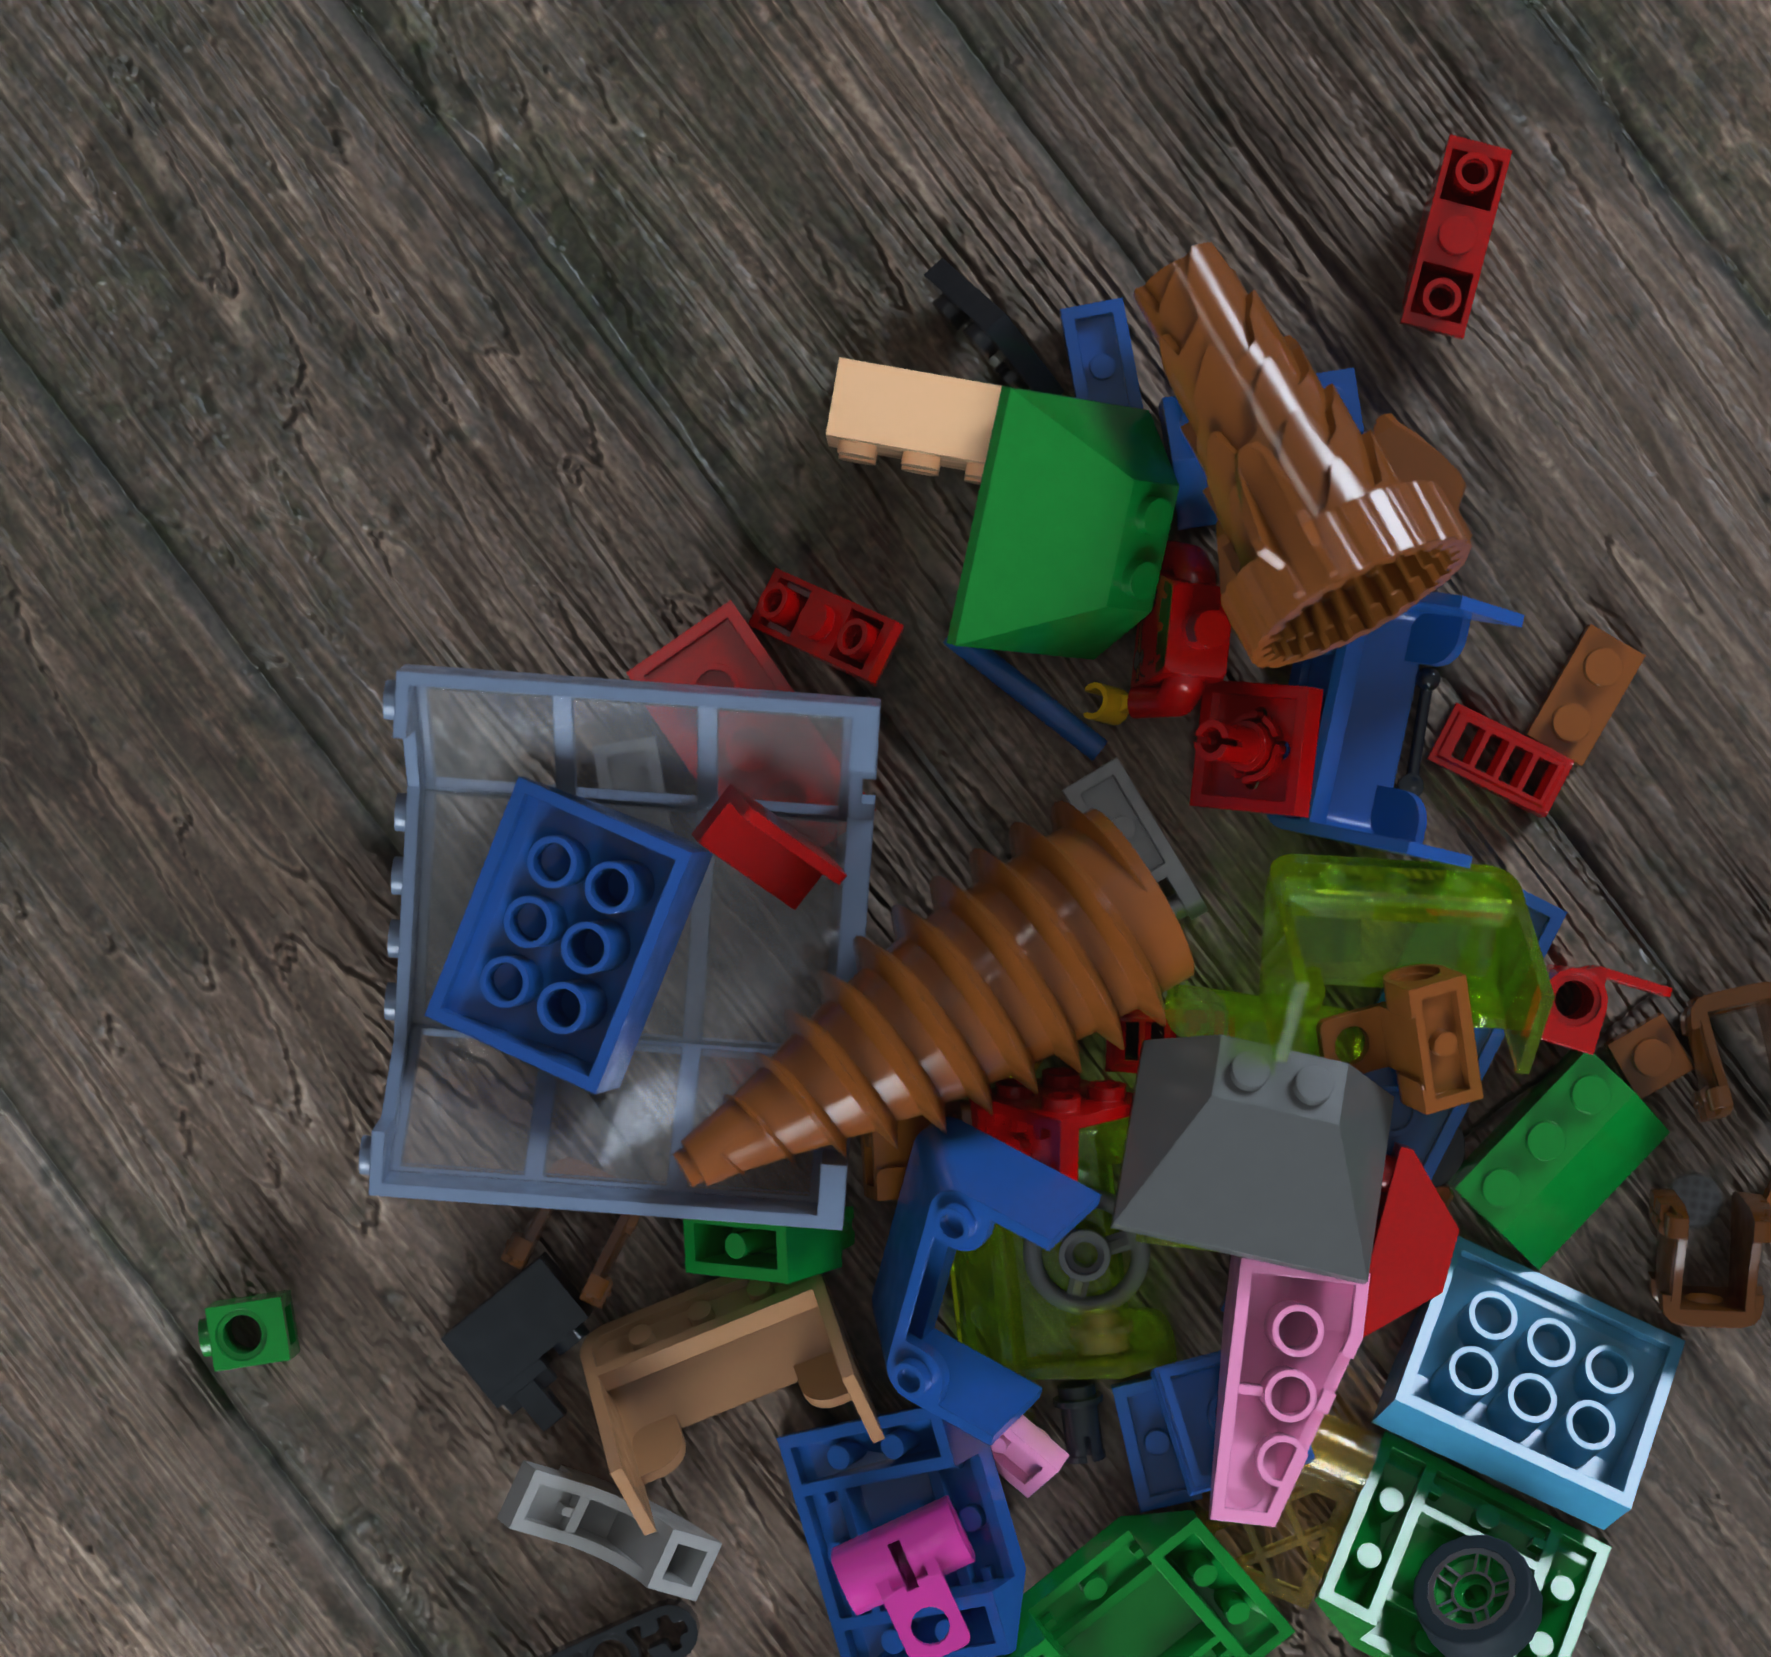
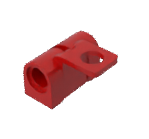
[1510,964,1673,1055]

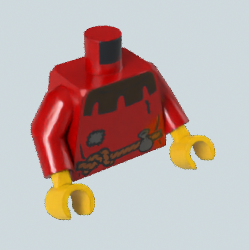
[1083,540,1231,726]

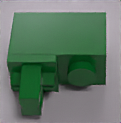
[683,1206,855,1284]

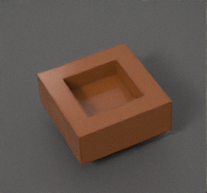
[1604,1012,1695,1099]

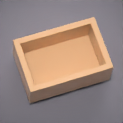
[826,357,1002,485]

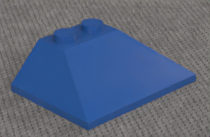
[777,1406,1026,1657]

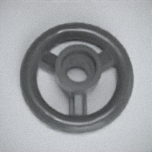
[1023,1188,1150,1315]

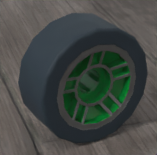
[1413,1535,1543,1657]

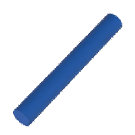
[943,636,1108,761]

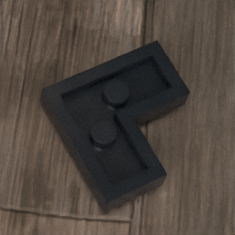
[924,258,1064,395]

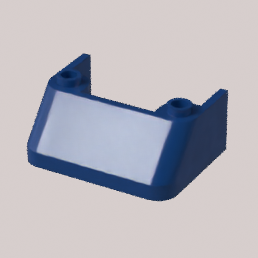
[1266,591,1525,869]
[872,1117,1102,1446]

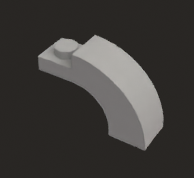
[497,1460,722,1602]

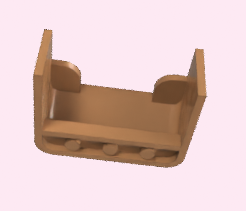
[580,1273,885,1536]

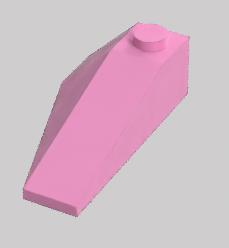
[1209,1255,1371,1527]

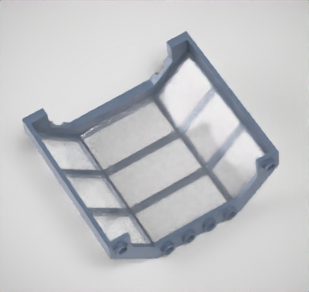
[359,664,881,1230]

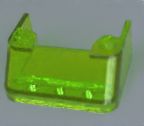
[1259,854,1555,1074]

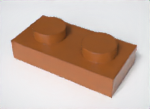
[1523,624,1646,767]

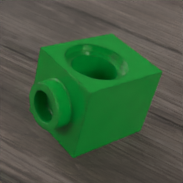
[198,1289,300,1372]

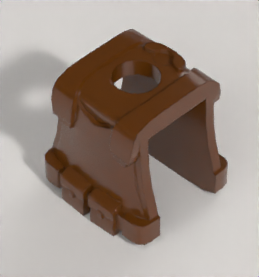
[1678,982,1771,1123]
[500,1158,641,1309]
[1647,1188,1771,1328]

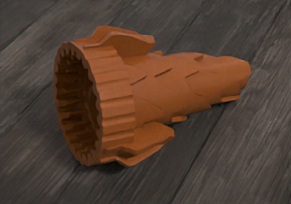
[1133,242,1472,668]

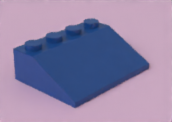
[424,776,713,1094]

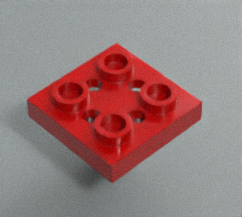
[1189,680,1324,818]

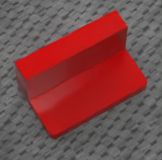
[691,783,847,910]

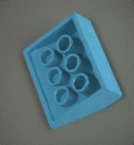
[1371,1236,1686,1530]

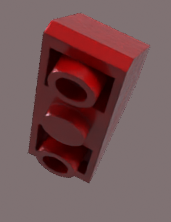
[1399,134,1513,340]
[748,568,904,687]
[1363,1142,1459,1338]

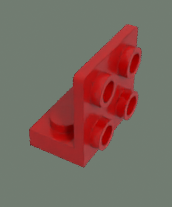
[969,1067,1133,1182]

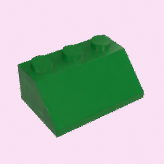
[1446,1050,1670,1270]

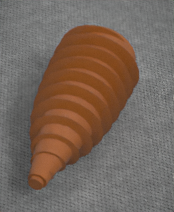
[672,801,1195,1188]

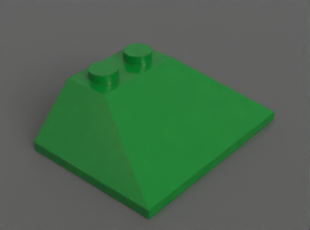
[947,386,1179,660]
[1314,1431,1612,1657]
[997,1510,1296,1657]

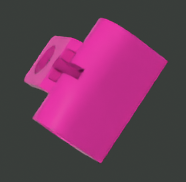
[831,1495,975,1657]

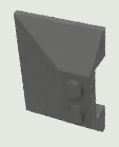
[1110,1034,1394,1284]

